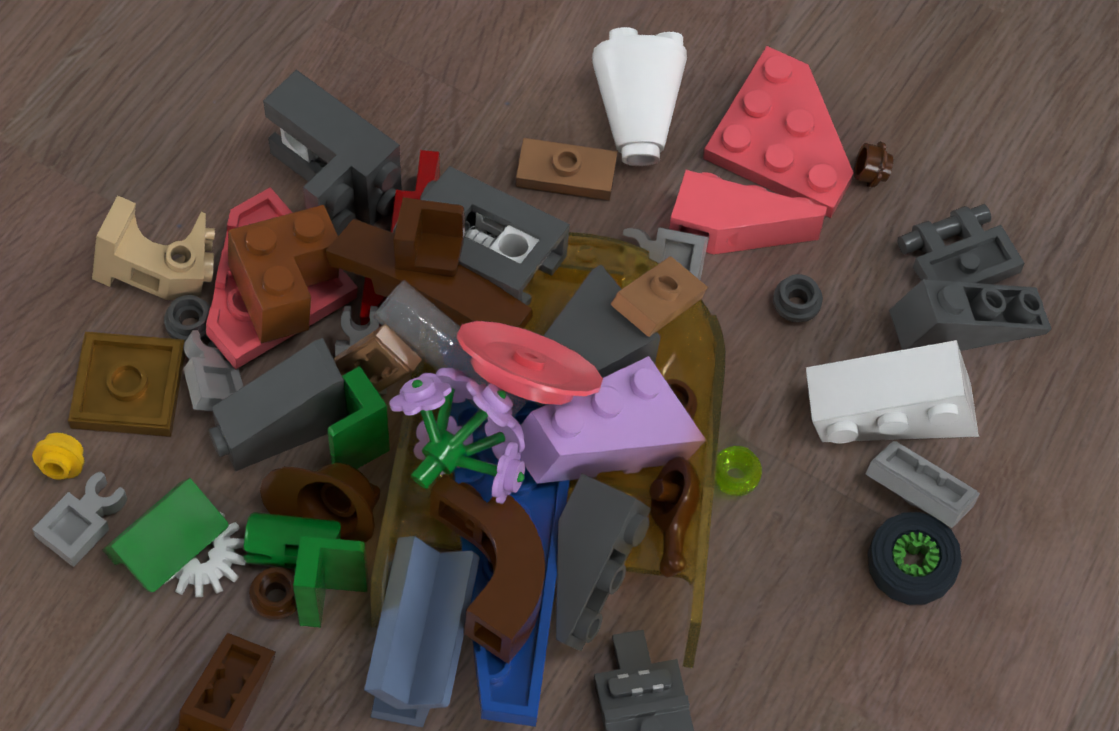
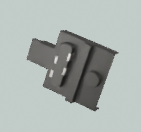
[593,630,694,731]

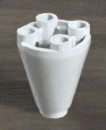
[592,27,687,166]

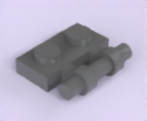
[897,204,1025,284]

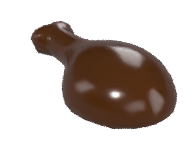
[650,457,701,578]

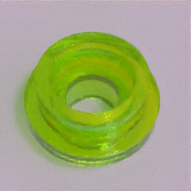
[711,446,762,496]

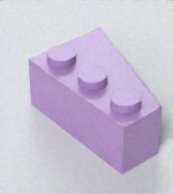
[520,356,706,484]

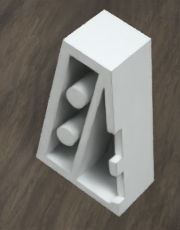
[806,340,979,444]

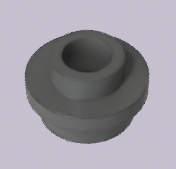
[773,274,823,322]
[164,295,211,341]

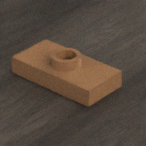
[516,138,618,200]
[611,256,708,337]
[334,324,422,393]

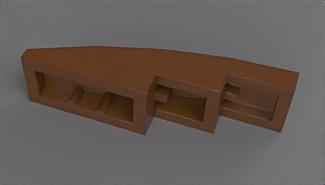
[326,219,533,333]
[175,633,276,731]

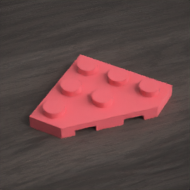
[703,46,854,218]
[206,187,358,370]

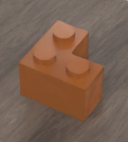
[228,205,339,344]

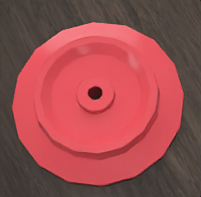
[456,321,603,405]

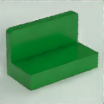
[327,366,390,469]
[102,478,229,592]
[293,536,369,628]

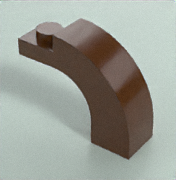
[430,474,545,664]

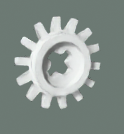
[164,512,246,597]

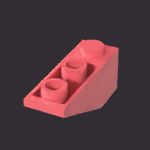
[669,170,827,255]

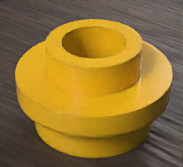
[32,433,85,480]

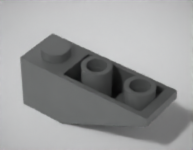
[889,279,1052,351]
[556,473,651,651]

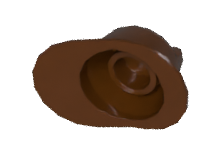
[260,462,380,543]

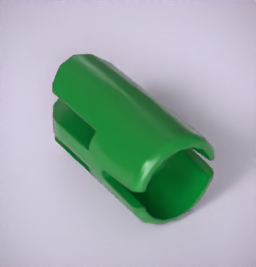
[244,512,341,569]

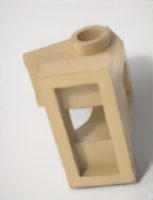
[92,195,215,300]

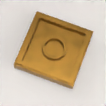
[68,332,185,437]

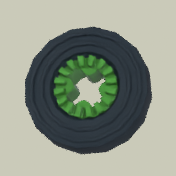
[867,512,962,605]

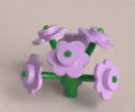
[389,368,525,504]

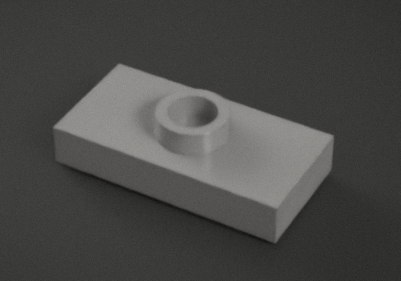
[866,441,980,528]

